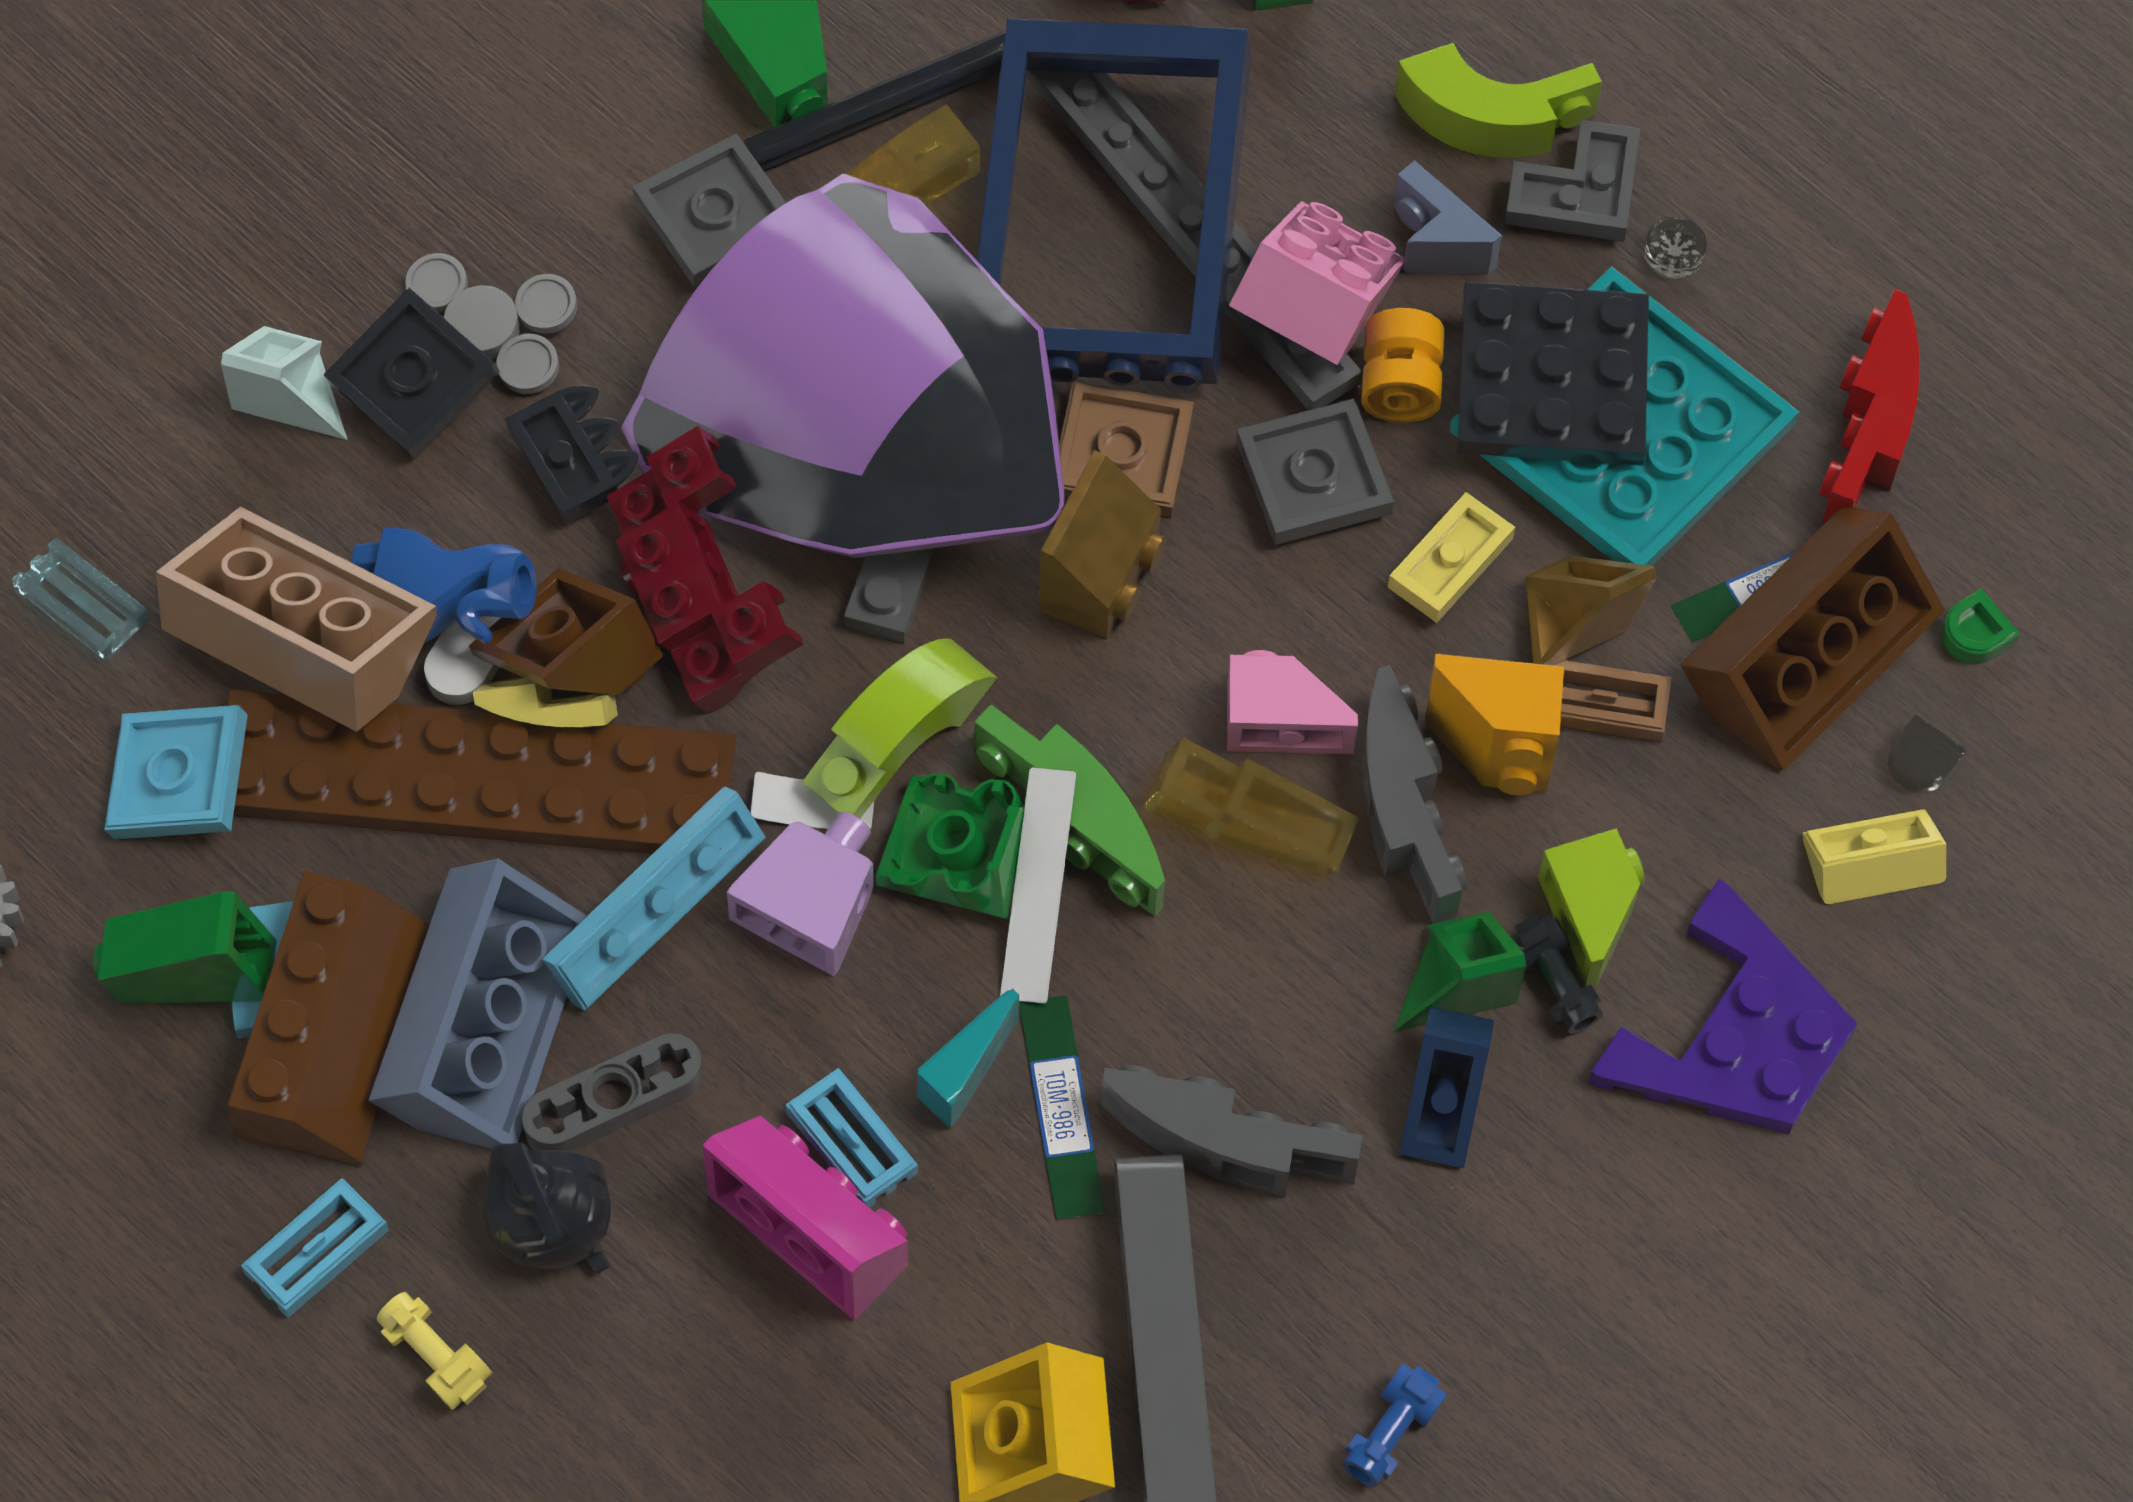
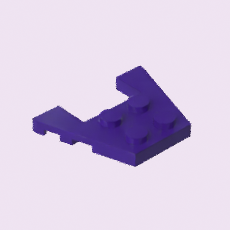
[1589,879,1857,1134]

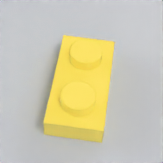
[1388,492,1515,623]

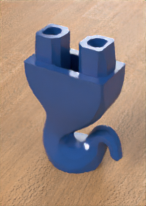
[351,528,537,644]

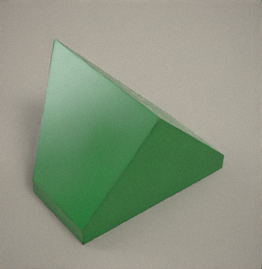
[1393,911,1526,1032]

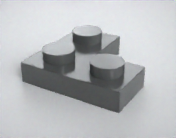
[1505,120,1641,242]

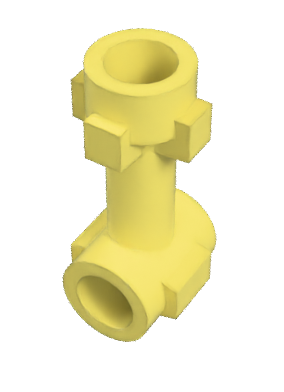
[377,1292,493,1410]

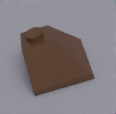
[469,568,663,695]

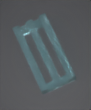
[12,537,150,661]

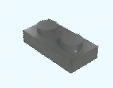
[844,548,938,644]

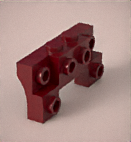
[607,425,804,713]

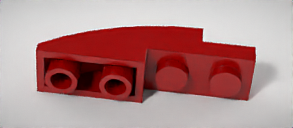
[1819,289,1920,523]

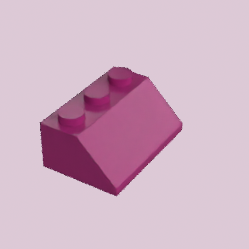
[703,1115,908,1321]

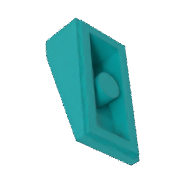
[917,988,1019,1128]

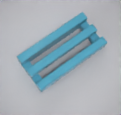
[786,1068,918,1208]
[241,1178,389,1318]

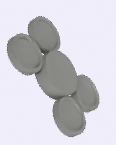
[405,253,577,394]

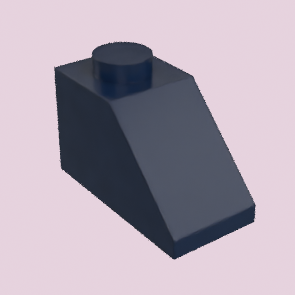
[1399,1006,1494,1168]

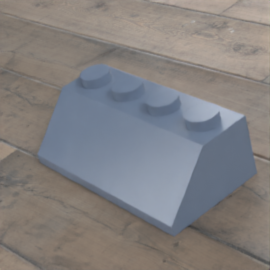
[368,858,587,1149]

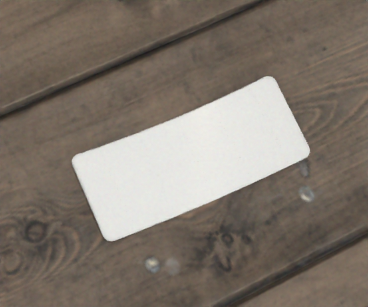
[751,772,874,829]

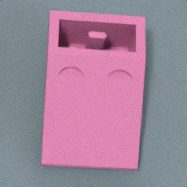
[1229,201,1405,365]

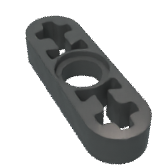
[522,1033,702,1152]

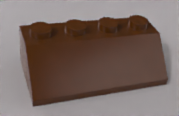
[1680,507,1945,770]
[227,870,430,1166]

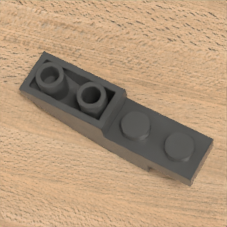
[1362,665,1467,924]
[1101,1065,1363,1197]

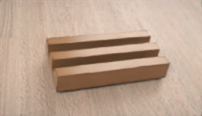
[1553,660,1672,743]

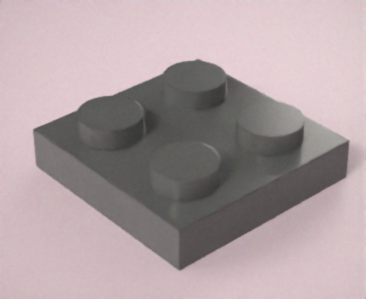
[632,133,786,287]
[1236,399,1394,545]

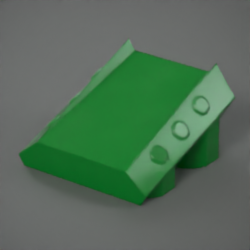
[875,773,1025,919]

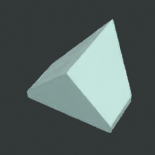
[221,326,348,440]

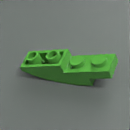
[974,705,1165,917]

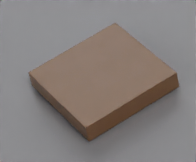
[1059,381,1194,518]

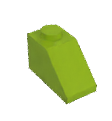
[1538,828,1644,987]

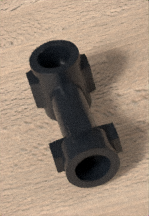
[1510,912,1603,1034]

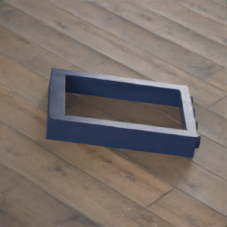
[977,18,1251,389]

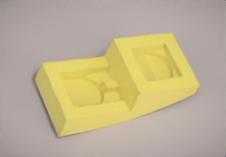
[473,678,618,727]

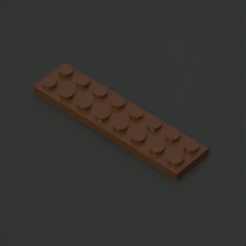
[227,689,737,854]

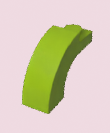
[1394,43,1602,158]
[802,638,997,819]

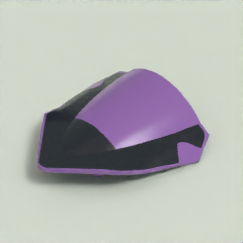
[621,174,1065,558]

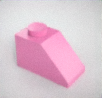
[1227,650,1358,754]

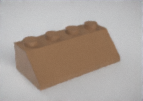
[156,506,437,732]

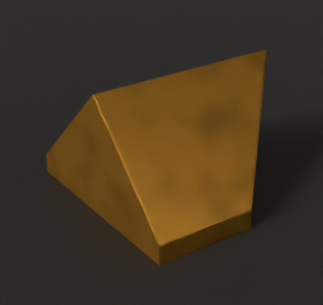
[1524,555,1656,665]

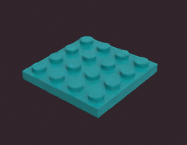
[1450,266,1799,566]

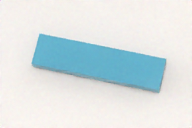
[542,787,766,1010]

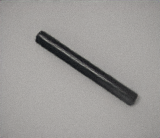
[743,32,1005,170]

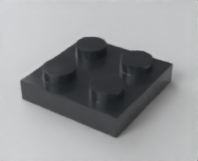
[323,287,500,459]

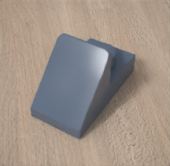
[1393,160,1502,275]

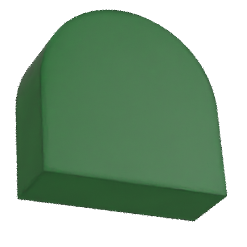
[1941,588,2020,664]

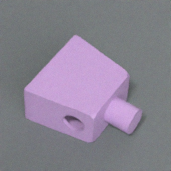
[727,811,874,976]

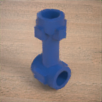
[1342,1363,1447,1487]

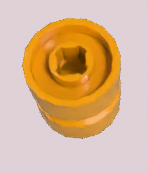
[1361,308,1444,423]

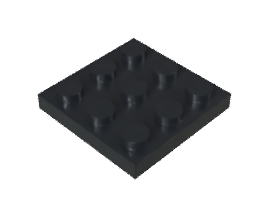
[1457,282,1649,466]

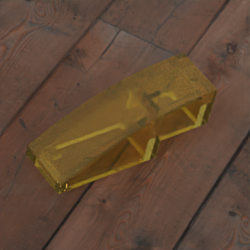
[846,104,980,210]
[1143,737,1359,875]

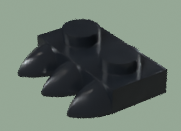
[505,385,639,525]

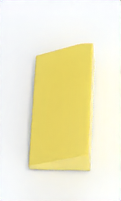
[1803,809,1946,904]

